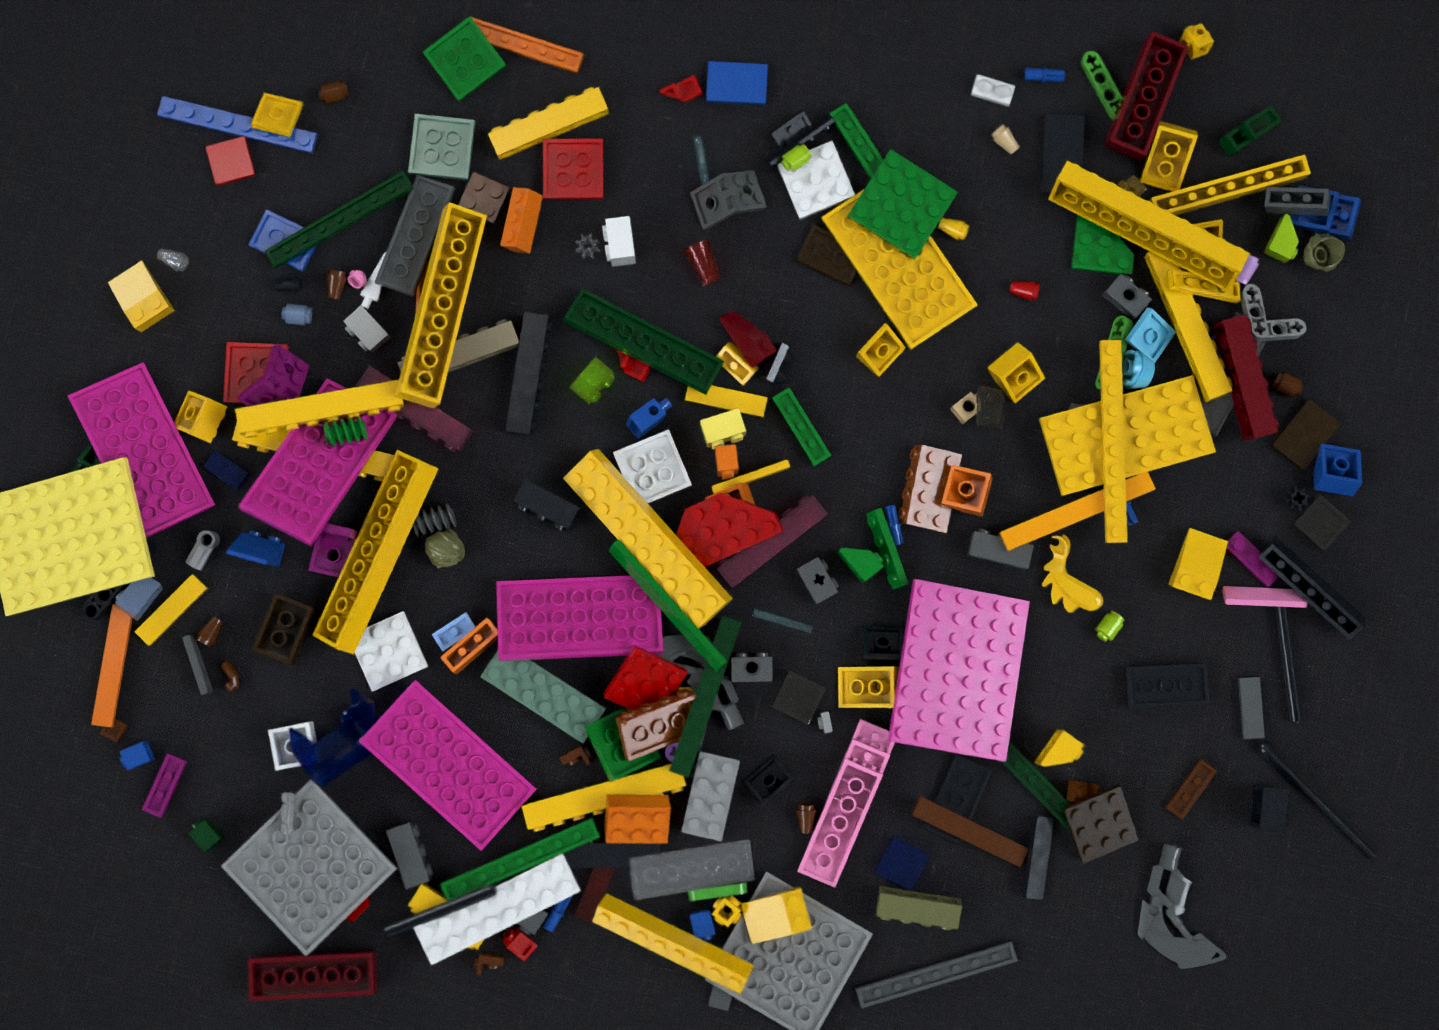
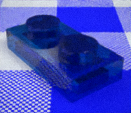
[203,450,249,490]

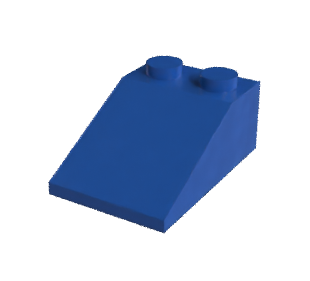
[226,530,286,567]

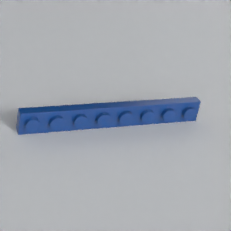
[157,96,318,154]

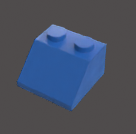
[1313,443,1362,496]

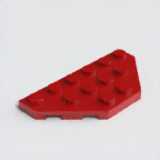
[676,492,784,567]

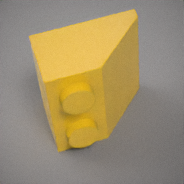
[987,342,1045,403]
[174,390,227,443]
[1034,729,1084,767]

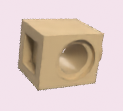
[950,392,984,425]

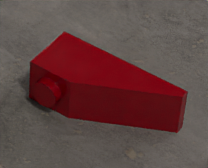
[719,311,777,368]

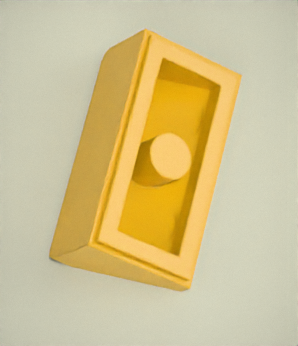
[716,342,759,386]

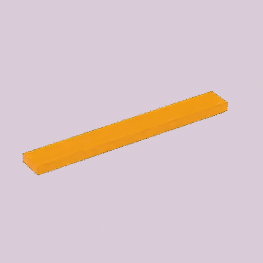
[999,472,1155,552]

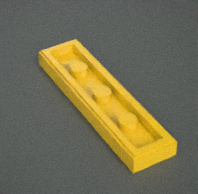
[1168,269,1241,303]
[685,385,768,418]
[712,460,790,494]
[135,574,208,646]

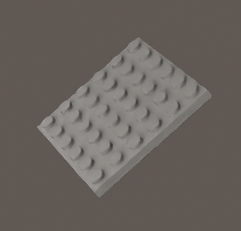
[221,779,397,956]
[705,871,873,1030]

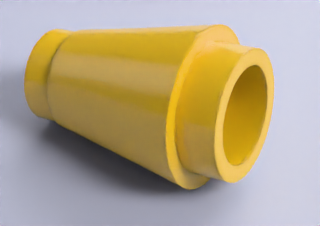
[938,217,970,240]

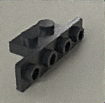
[763,110,835,166]

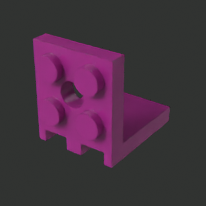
[238,343,309,407]
[308,523,359,577]

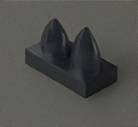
[758,342,795,384]

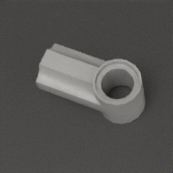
[185,531,220,571]

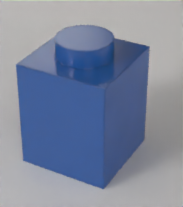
[120,741,155,770]
[690,908,715,941]

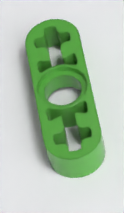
[688,882,748,901]

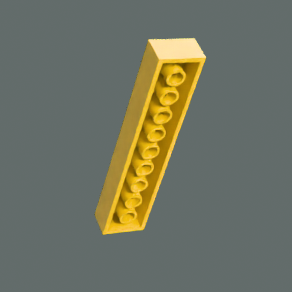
[1048,161,1250,291]
[395,202,487,409]
[563,449,733,629]
[313,450,439,655]

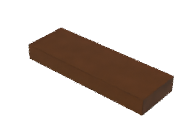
[1164,759,1217,820]

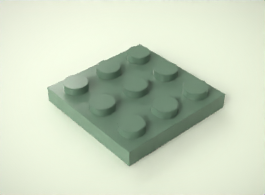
[408,114,475,180]

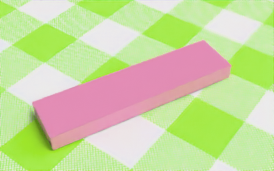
[1222,586,1308,608]

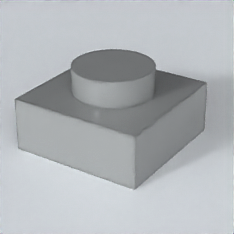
[817,711,833,733]

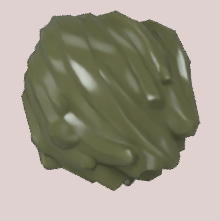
[1303,233,1345,272]
[425,529,465,569]

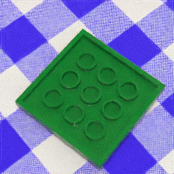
[847,149,958,260]

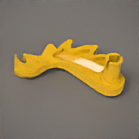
[1042,535,1103,613]

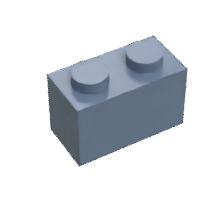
[115,578,163,621]

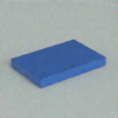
[706,61,768,105]
[249,209,317,272]

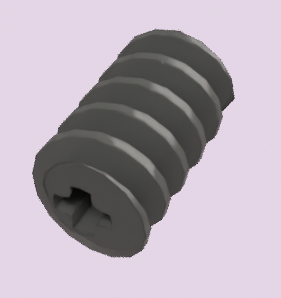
[413,503,457,536]

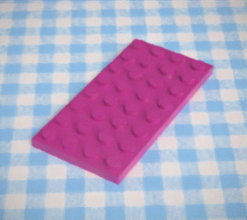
[68,362,215,538]
[239,379,397,546]
[496,576,663,661]
[359,680,536,851]

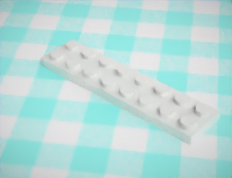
[414,854,581,965]

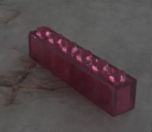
[356,366,473,452]
[717,495,828,589]

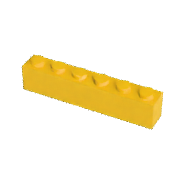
[488,87,609,160]

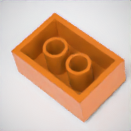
[604,795,671,844]

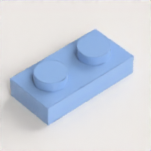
[432,612,476,651]

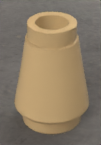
[991,124,1020,155]

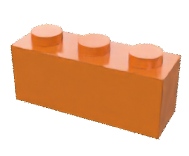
[500,187,543,254]
[715,444,738,480]
[440,618,498,674]

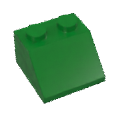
[837,548,884,583]

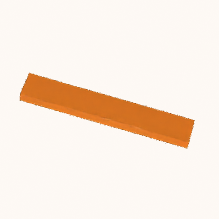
[471,17,584,74]
[91,604,132,728]

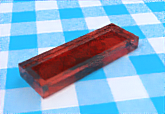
[574,868,616,924]

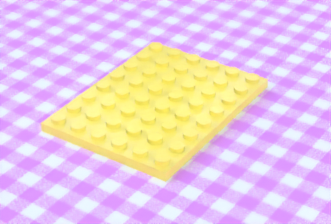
[0,457,155,616]

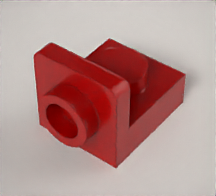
[502,925,538,961]

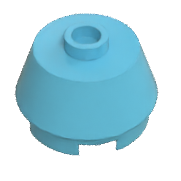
[1122,350,1155,389]

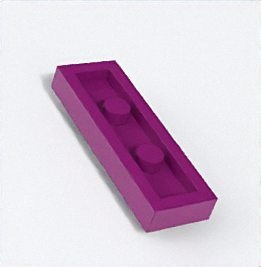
[1226,531,1279,587]
[142,753,188,818]

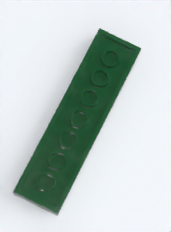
[563,288,724,395]

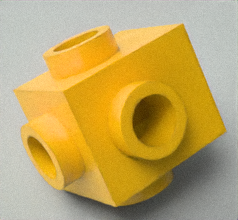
[1179,23,1214,60]
[712,896,742,927]

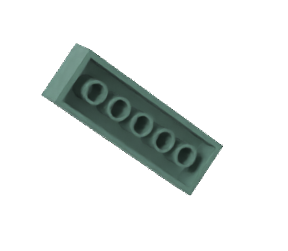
[481,651,607,743]

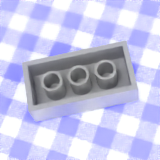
[682,751,740,841]

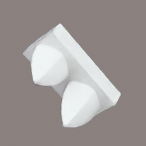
[971,74,1015,107]

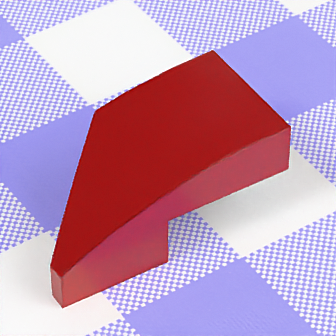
[659,75,703,103]
[616,349,652,383]

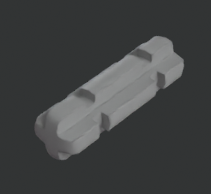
[281,792,294,834]

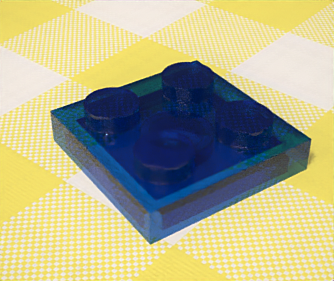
[875,836,930,891]

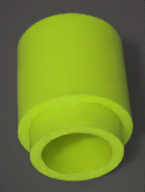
[781,144,812,172]
[1095,611,1124,642]

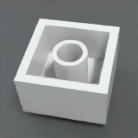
[602,216,636,267]
[268,722,321,771]

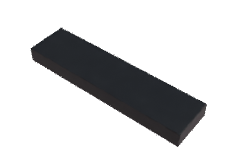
[1022,816,1054,900]

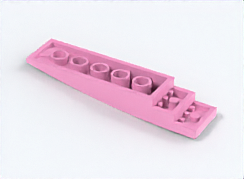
[797,719,895,887]

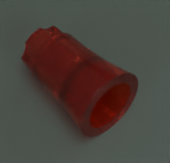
[683,240,721,286]

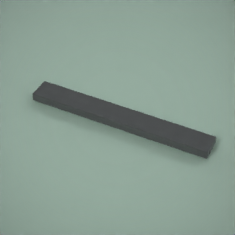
[855,941,1018,1009]

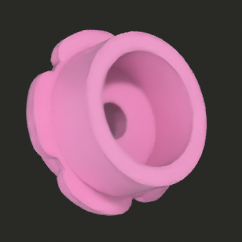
[348,270,367,289]

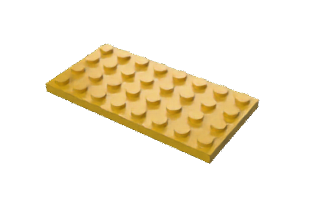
[821,190,977,350]
[1039,375,1216,496]

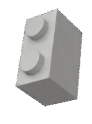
[343,305,391,353]

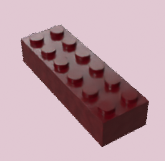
[1103,31,1189,161]
[1212,314,1279,441]
[248,950,378,1001]

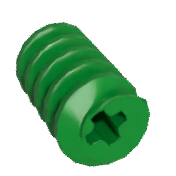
[323,416,368,447]

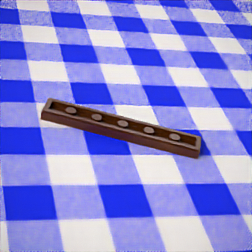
[911,796,1029,867]

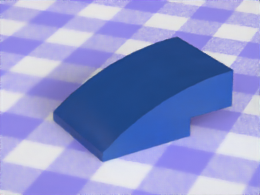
[1290,185,1361,241]

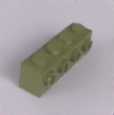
[876,886,962,930]

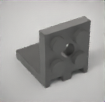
[690,170,767,230]

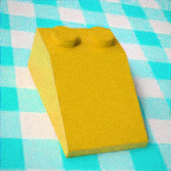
[1140,121,1198,191]
[108,261,175,332]
[1168,528,1228,600]
[838,667,899,708]
[741,887,812,944]

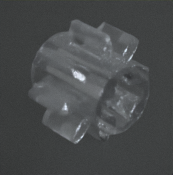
[575,233,600,259]

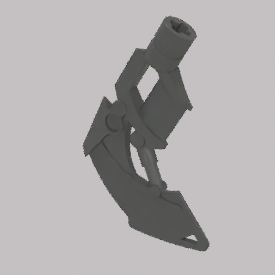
[655,635,745,731]
[1138,843,1227,969]

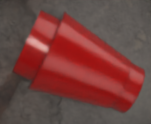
[1010,281,1040,301]

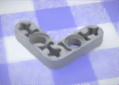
[1240,284,1306,342]

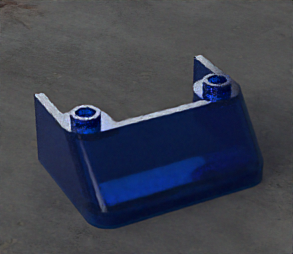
[288,688,377,787]

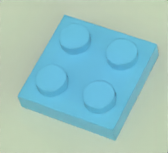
[1125,308,1176,364]

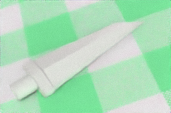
[360,252,386,309]

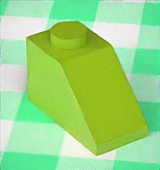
[1263,214,1299,263]

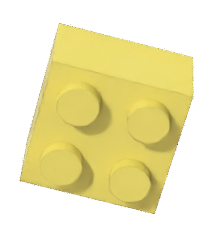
[700,408,746,450]

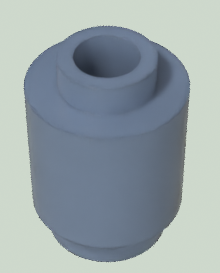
[282,304,312,325]

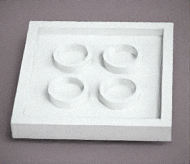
[777,141,855,220]
[613,429,692,504]
[355,611,429,692]

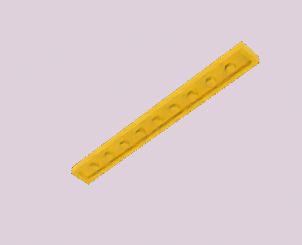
[1099,340,1127,543]

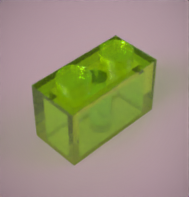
[569,357,615,405]

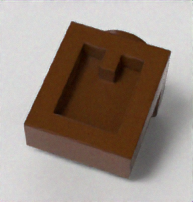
[560,745,593,766]
[1067,780,1100,802]
[474,952,506,976]

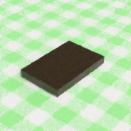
[796,224,857,287]
[1271,399,1341,471]

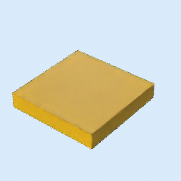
[251,93,303,137]

